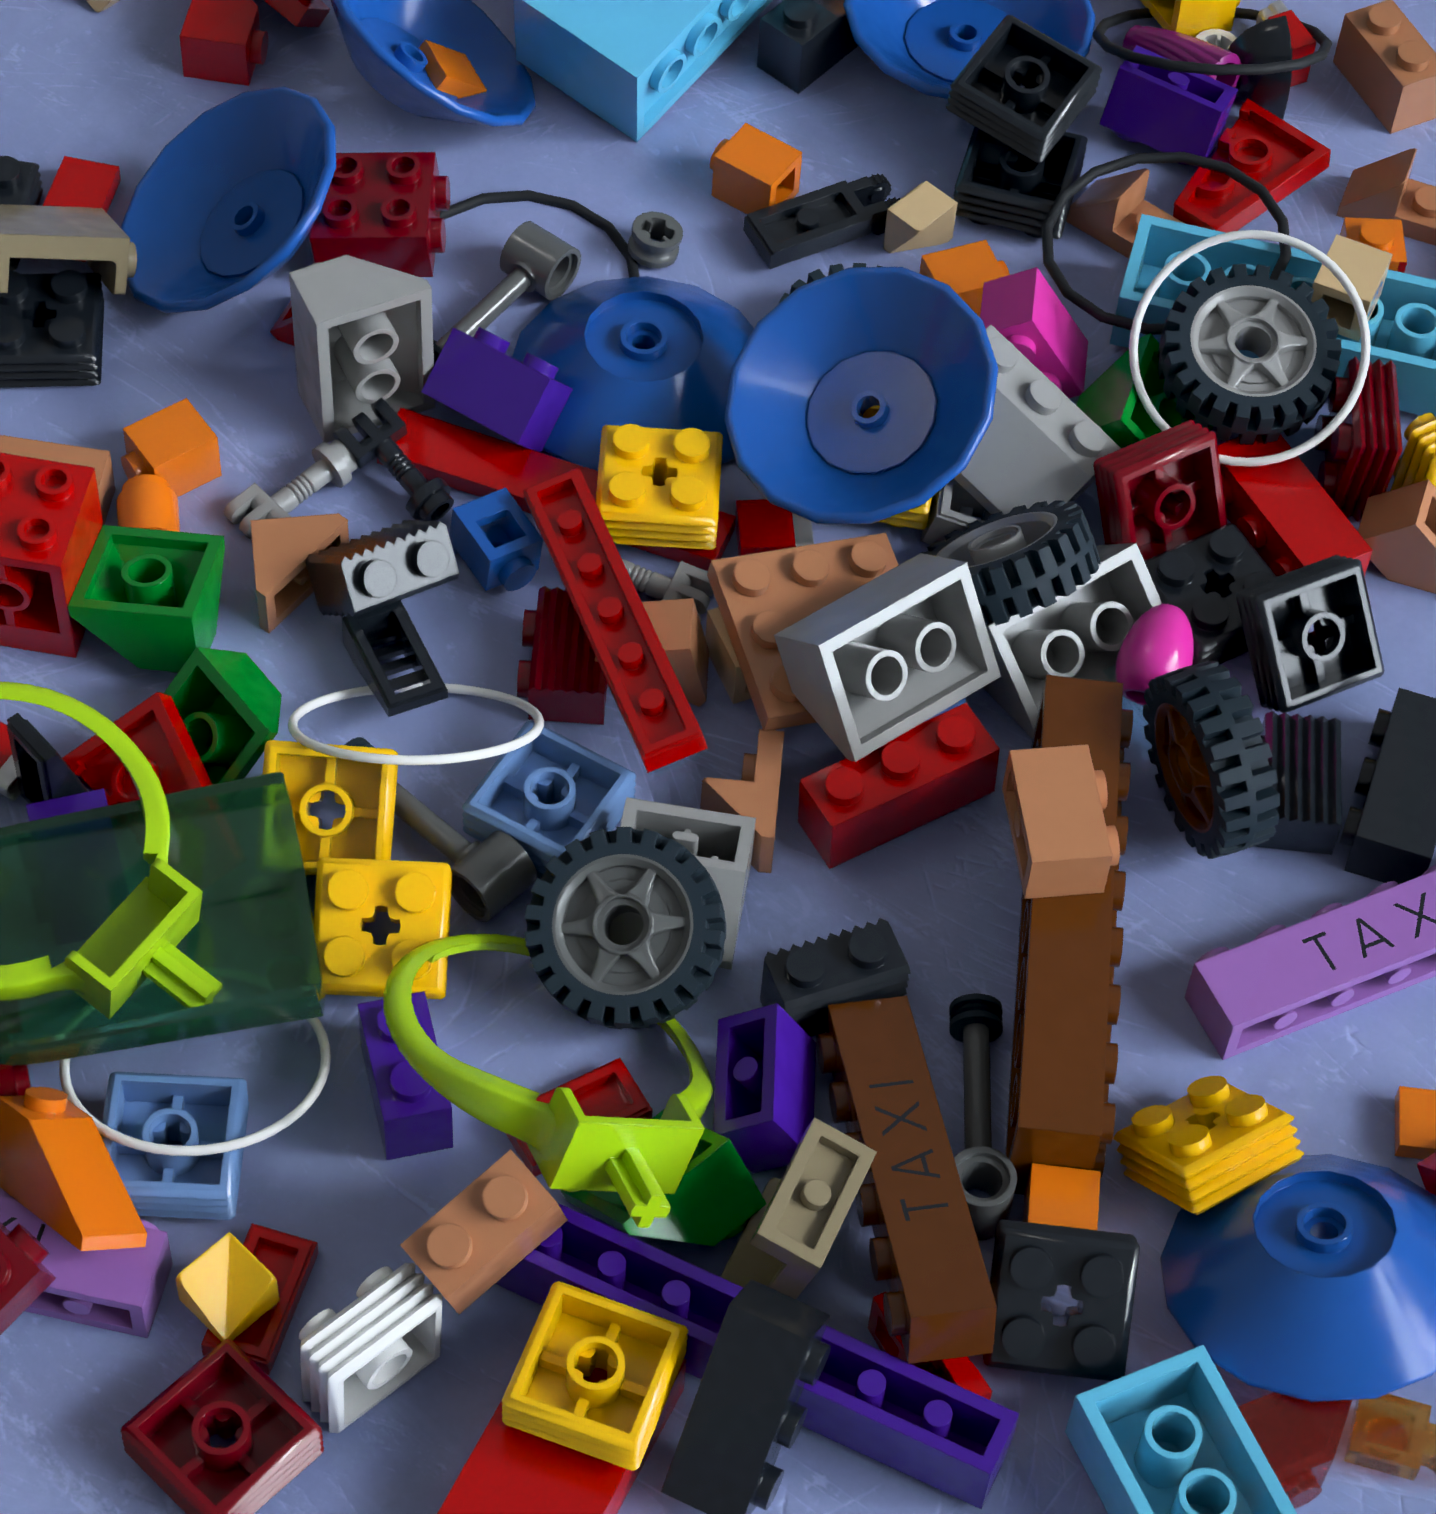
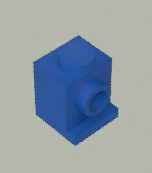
[449,487,543,591]

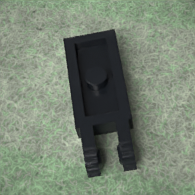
[743,173,900,269]

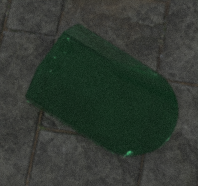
[0,772,326,1065]

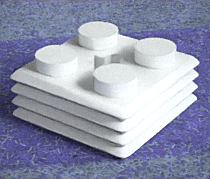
[299,1263,443,1433]

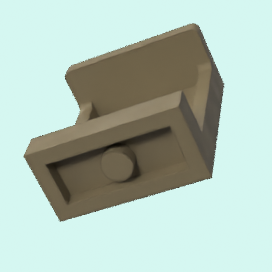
[0,204,137,295]
[720,1117,877,1299]

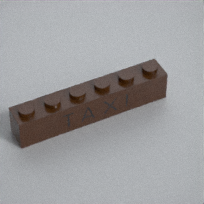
[816,996,997,1364]

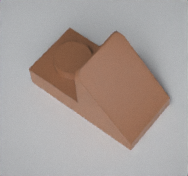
[1336,148,1436,246]
[1066,168,1184,258]
[700,729,785,873]

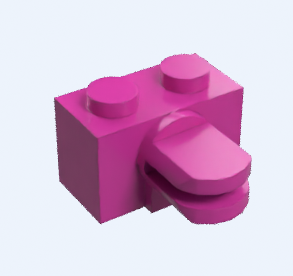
[980,267,1088,398]

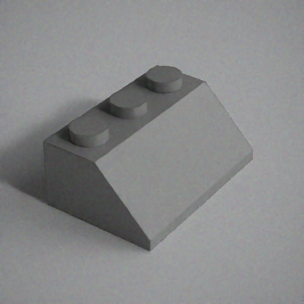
[289,255,435,443]
[954,325,1121,515]
[983,543,1162,739]
[774,553,1001,762]

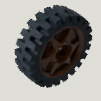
[1143,661,1280,859]

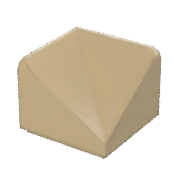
[883,180,958,253]

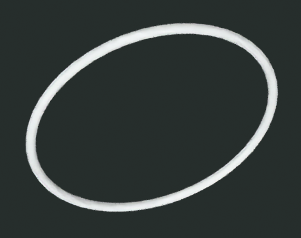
[1129,230,1371,467]
[288,683,544,765]
[59,970,331,1156]

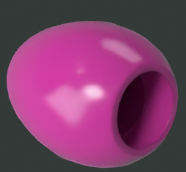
[1115,604,1194,705]

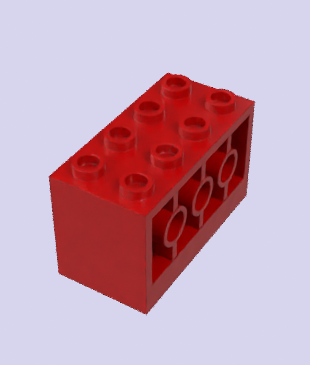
[0,453,103,658]

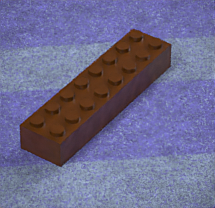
[1005,675,1133,1195]

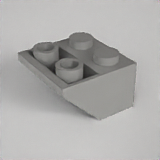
[609,797,756,970]

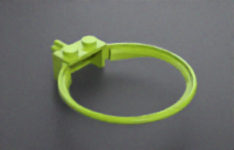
[0,682,223,1020]
[383,934,713,1228]

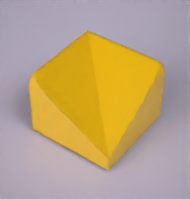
[175,1232,280,1342]

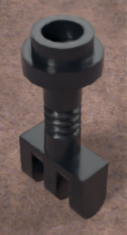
[333,398,454,521]

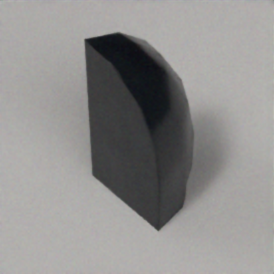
[1228,16,1292,119]

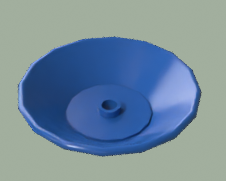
[330,0,536,127]
[843,0,1096,99]
[120,86,336,314]
[724,267,998,524]
[512,276,754,471]
[1160,1154,1436,1402]

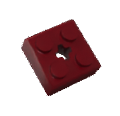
[1314,356,1402,522]
[1093,420,1227,561]
[120,1339,324,1514]

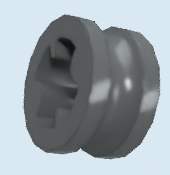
[628,211,683,269]

